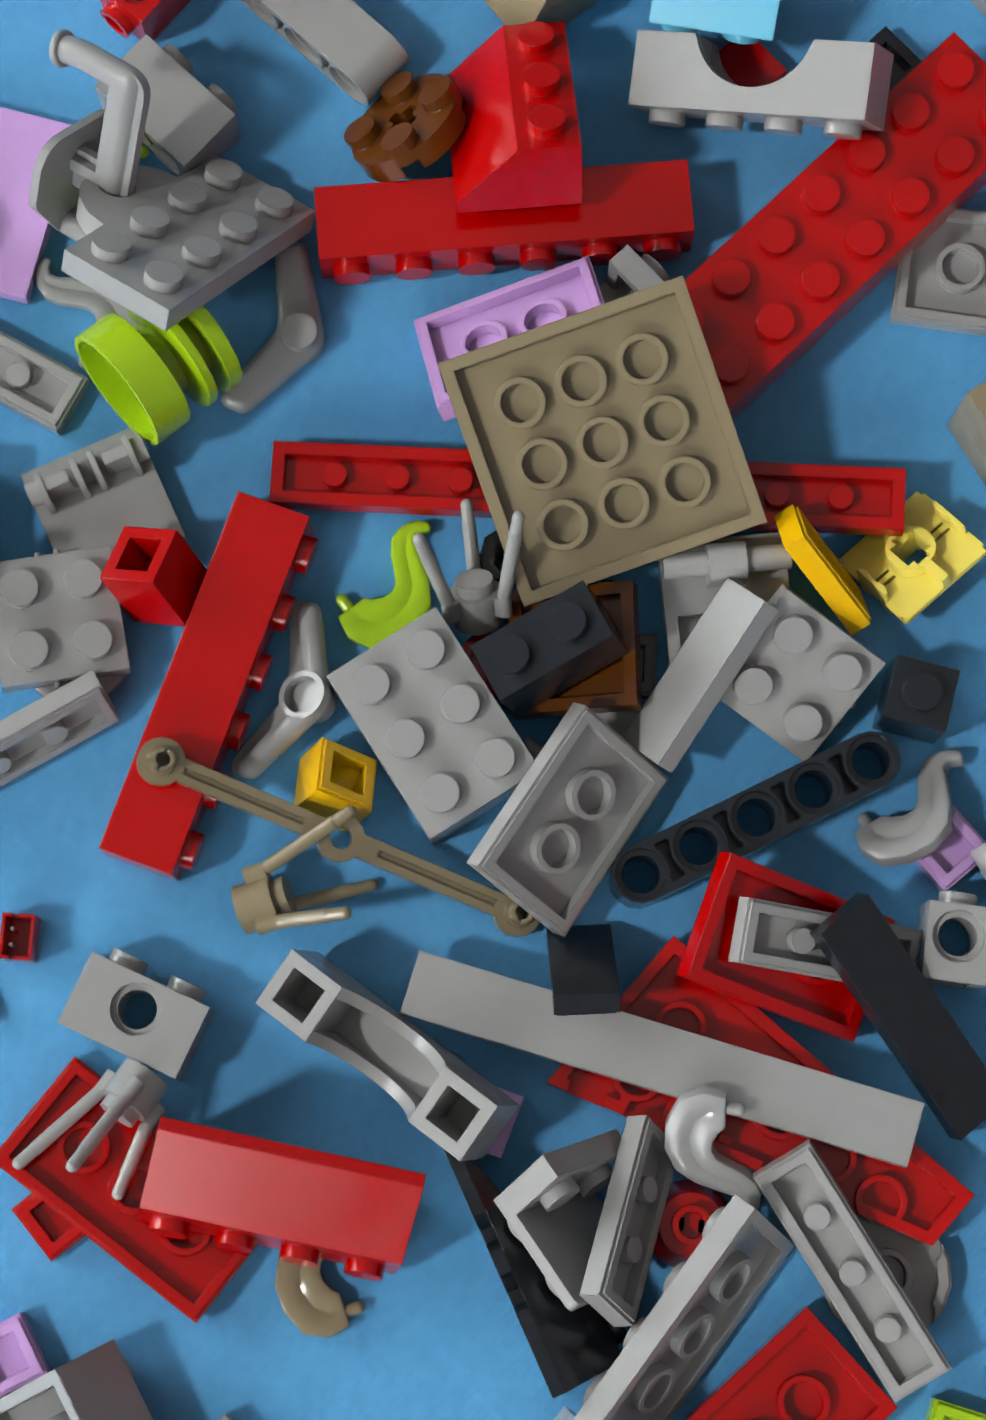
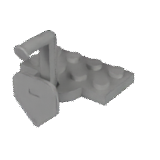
[29,29,315,331]

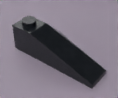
[444,1150,627,1399]

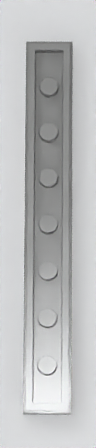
[400,950,925,1168]

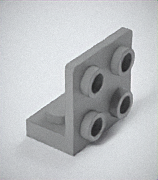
[493,1129,622,1311]

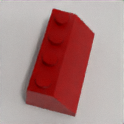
[137,1116,426,1281]

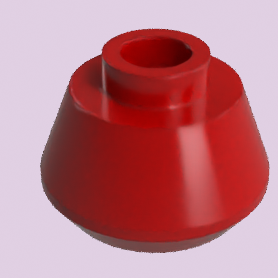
[653,1179,728,1267]

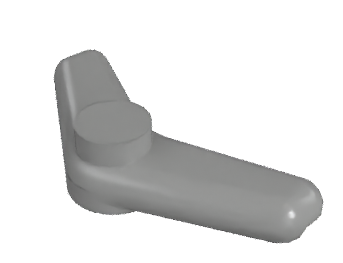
[221,241,325,414]
[232,601,336,779]

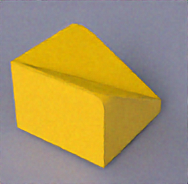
[294,737,377,832]

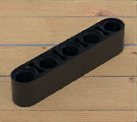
[609,731,901,909]

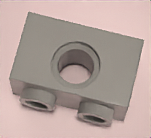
[57,948,216,1081]

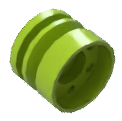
[75,306,243,445]

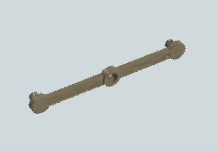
[136,737,540,937]

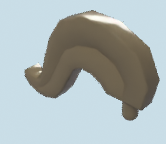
[275,1258,365,1338]

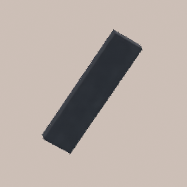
[810,893,986,1141]

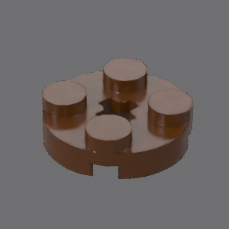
[343,71,467,182]

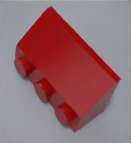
[447,21,583,213]

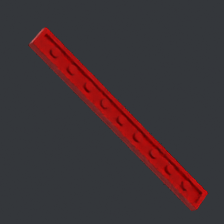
[269,441,906,537]

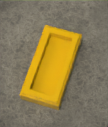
[774,504,871,635]

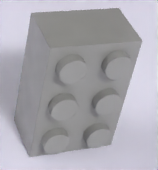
[327,607,534,845]

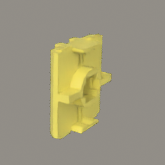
[839,491,986,624]

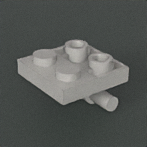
[657,532,792,667]

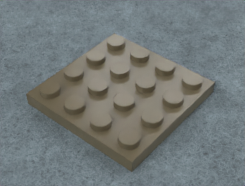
[437,275,767,606]

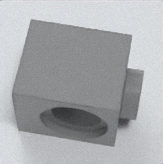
[917,891,986,990]

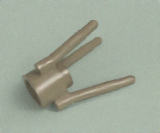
[231,805,379,935]

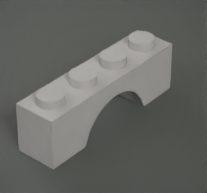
[628,30,894,140]
[255,949,519,1161]

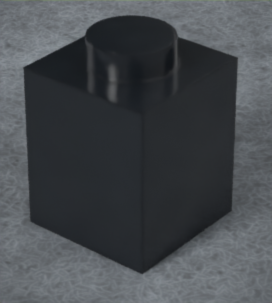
[872,654,960,744]

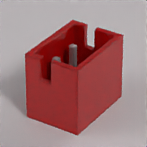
[0,912,41,963]

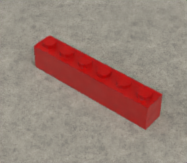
[314,159,695,285]
[99,491,319,881]

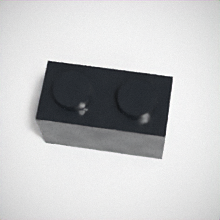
[471,580,629,717]

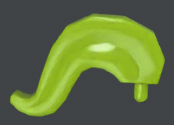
[336,520,432,649]

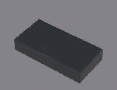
[546,924,620,1016]

